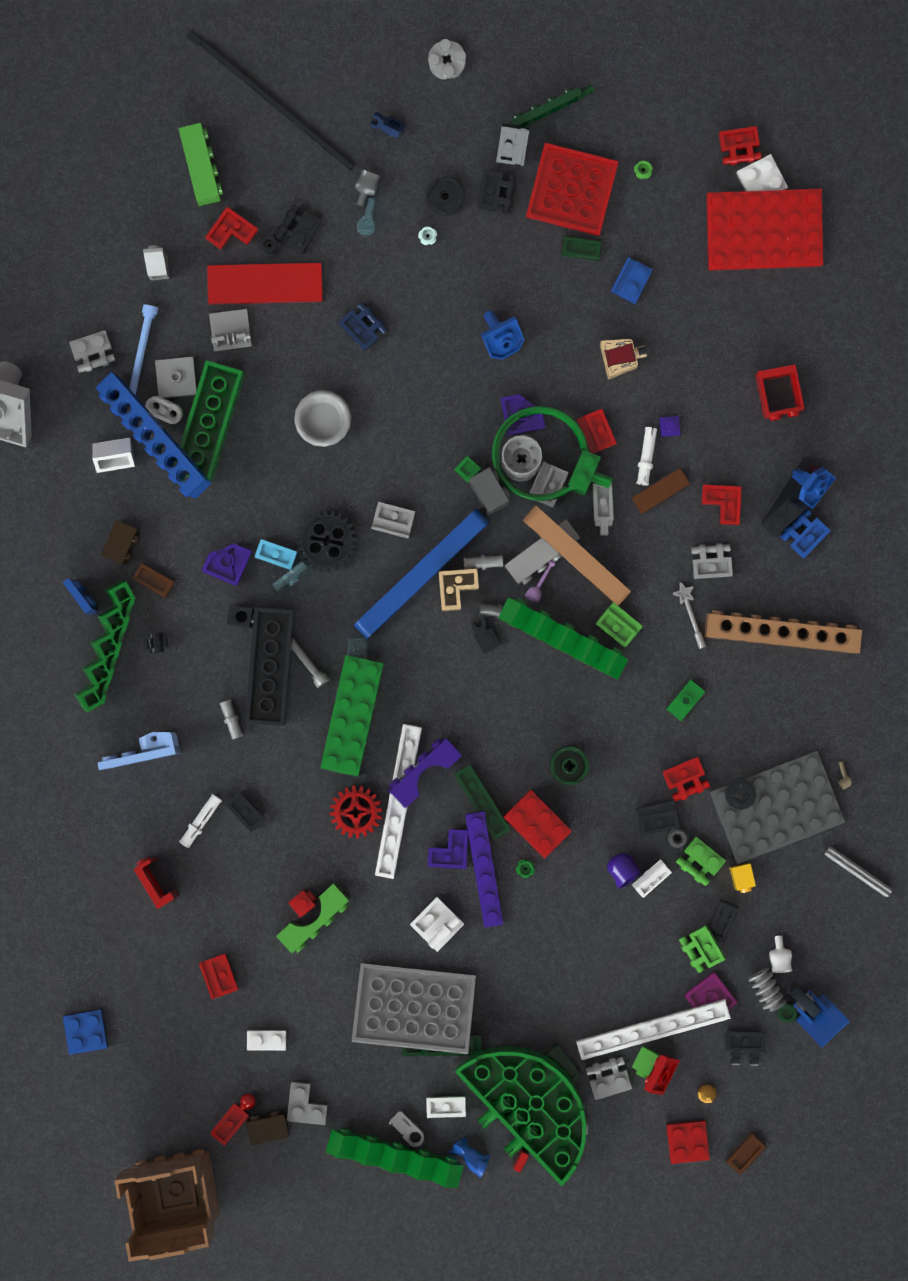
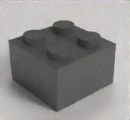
[469,467,510,516]

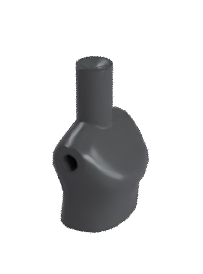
[355,169,380,207]

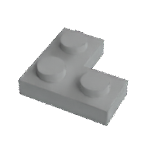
[287,1081,328,1125]

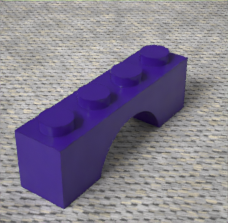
[387,738,462,808]

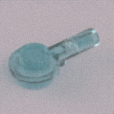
[357,198,375,236]

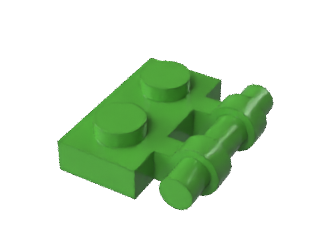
[676,836,726,886]
[679,924,726,973]

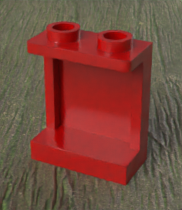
[133,856,179,909]

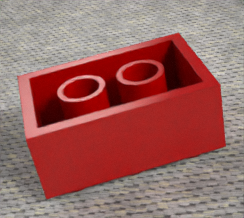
[503,789,572,859]

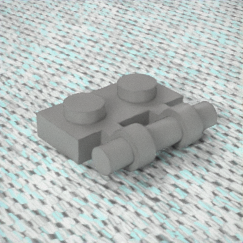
[69,330,116,373]
[691,543,733,579]
[586,1057,632,1100]

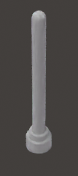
[292,638,330,688]

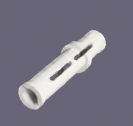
[636,427,657,486]
[179,794,222,848]

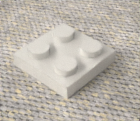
[736,154,788,191]

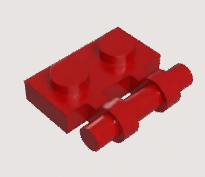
[718,126,761,166]
[662,757,710,802]

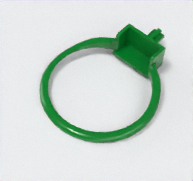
[492,406,613,501]

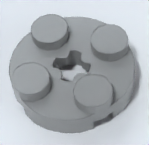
[428,39,466,79]

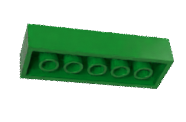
[174,360,245,482]
[320,655,384,777]

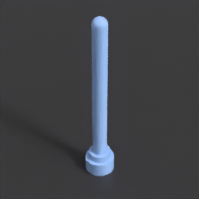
[129,304,158,394]

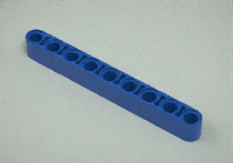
[354,508,490,639]

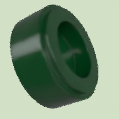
[777,1003,797,1023]

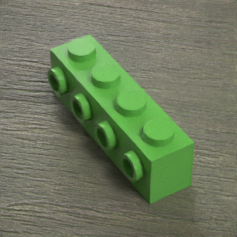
[178,123,223,206]

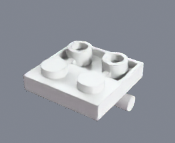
[410,897,464,952]

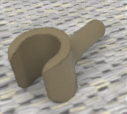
[838,761,852,790]

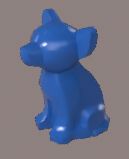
[449,1137,491,1178]

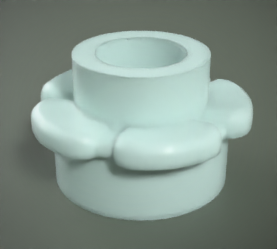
[418,226,437,245]

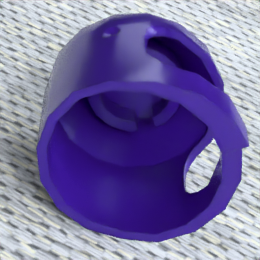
[607,853,641,889]

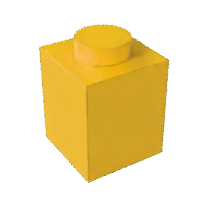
[729,862,756,893]

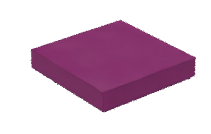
[683,971,738,1026]

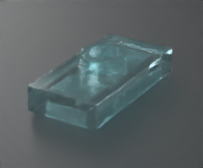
[272,562,308,592]

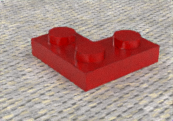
[205,207,258,250]
[701,485,741,525]

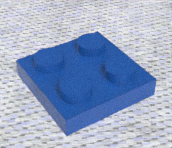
[63,578,98,616]
[63,1009,108,1055]

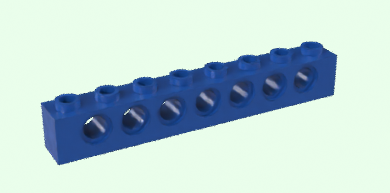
[95,372,212,499]

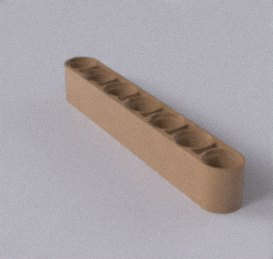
[523,505,631,606]

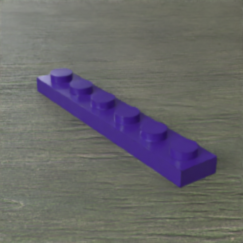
[465,810,503,928]

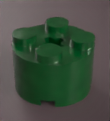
[549,746,589,785]

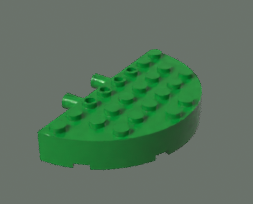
[455,1046,587,1186]

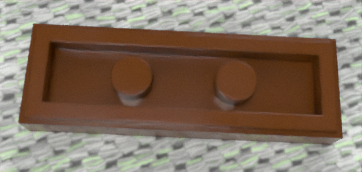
[631,468,690,515]

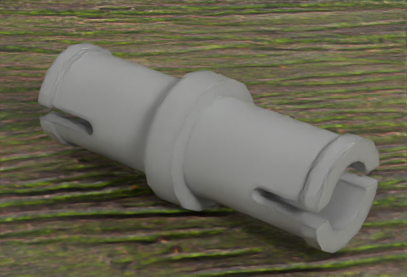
[464,555,503,570]
[219,699,243,739]

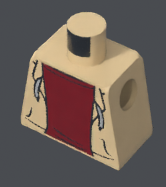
[600,339,647,380]

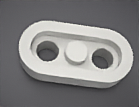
[145,396,183,424]

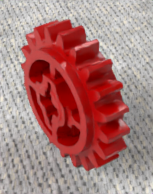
[329,785,383,839]

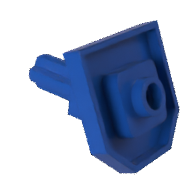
[481,311,524,360]
[792,467,836,509]

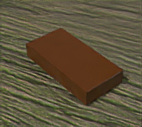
[132,562,175,598]
[725,1132,766,1175]

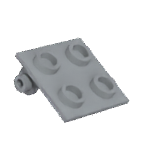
[209,309,252,352]

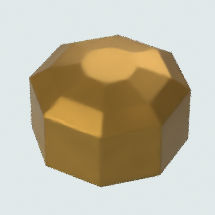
[697,1083,717,1103]

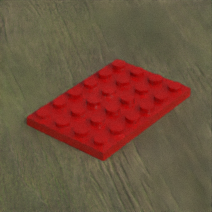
[706,189,823,271]

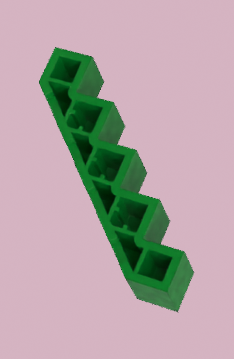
[74,580,135,713]
[498,598,628,680]
[326,1127,464,1188]

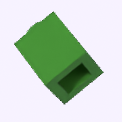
[632,1046,661,1078]

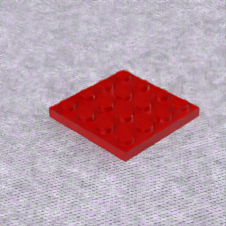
[526,143,619,236]

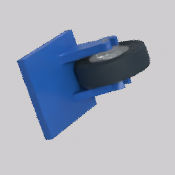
[790,986,850,1048]

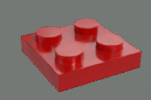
[644,1054,680,1095]
[666,1120,709,1164]

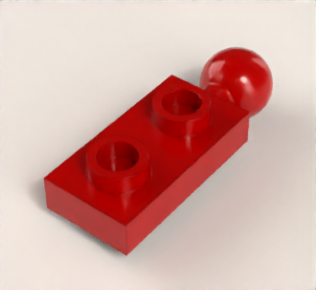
[210,1093,256,1146]

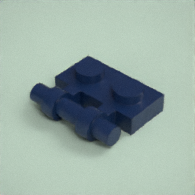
[338,302,388,351]

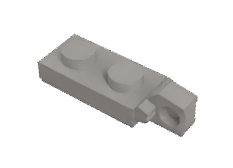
[592,482,614,536]

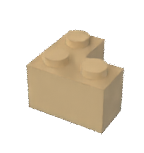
[439,569,479,611]

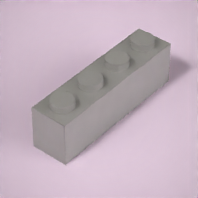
[504,519,580,585]

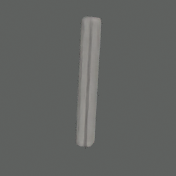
[825,847,892,897]

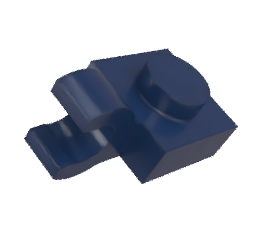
[370,112,406,138]

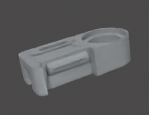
[389,1110,424,1147]

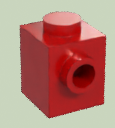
[288,889,317,918]

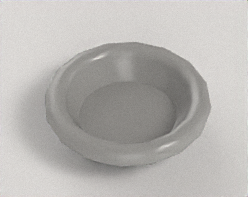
[294,390,351,447]

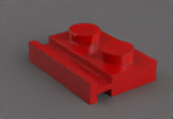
[576,409,617,454]
[199,953,239,1000]

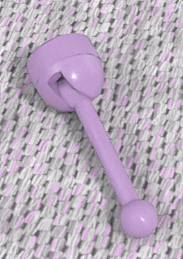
[525,560,555,603]

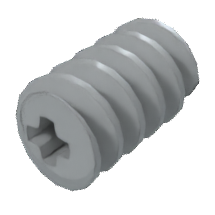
[748,968,787,1012]

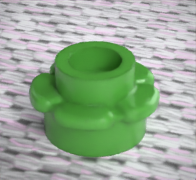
[634,161,653,179]

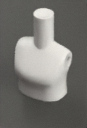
[769,936,792,973]

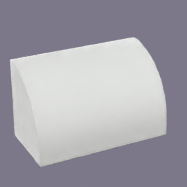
[92,438,135,473]

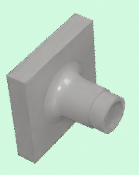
[0,361,32,447]

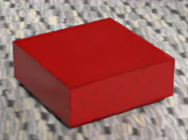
[513,1148,529,1172]

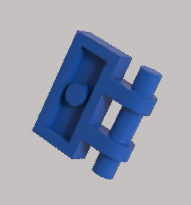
[780,509,830,559]

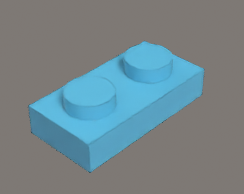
[255,539,297,570]

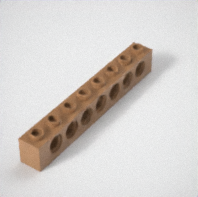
[704,611,862,654]

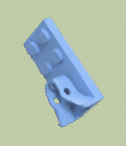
[98,732,180,770]

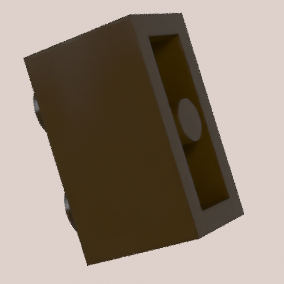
[101,520,141,566]
[246,1109,290,1146]

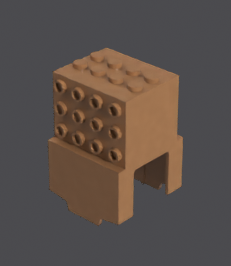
[114,1149,220,1261]

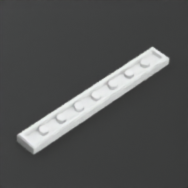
[375,724,422,879]
[576,999,731,1060]

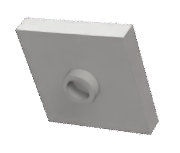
[155,357,197,399]

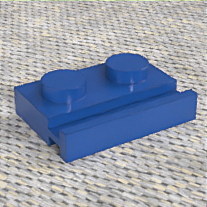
[611,257,653,304]

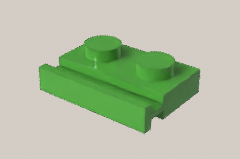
[595,602,643,648]

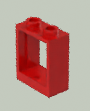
[755,364,805,421]

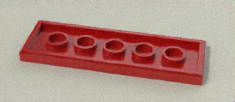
[207,263,323,305]

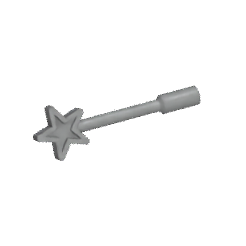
[673,583,706,649]

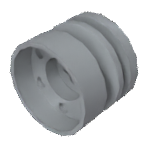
[501,435,542,481]

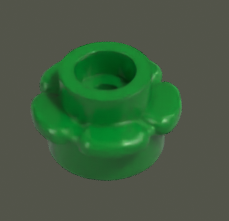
[516,859,535,878]

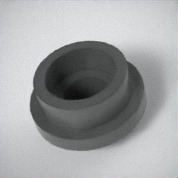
[668,828,687,848]

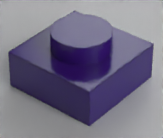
[659,416,680,437]

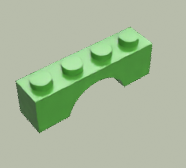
[276,882,350,953]

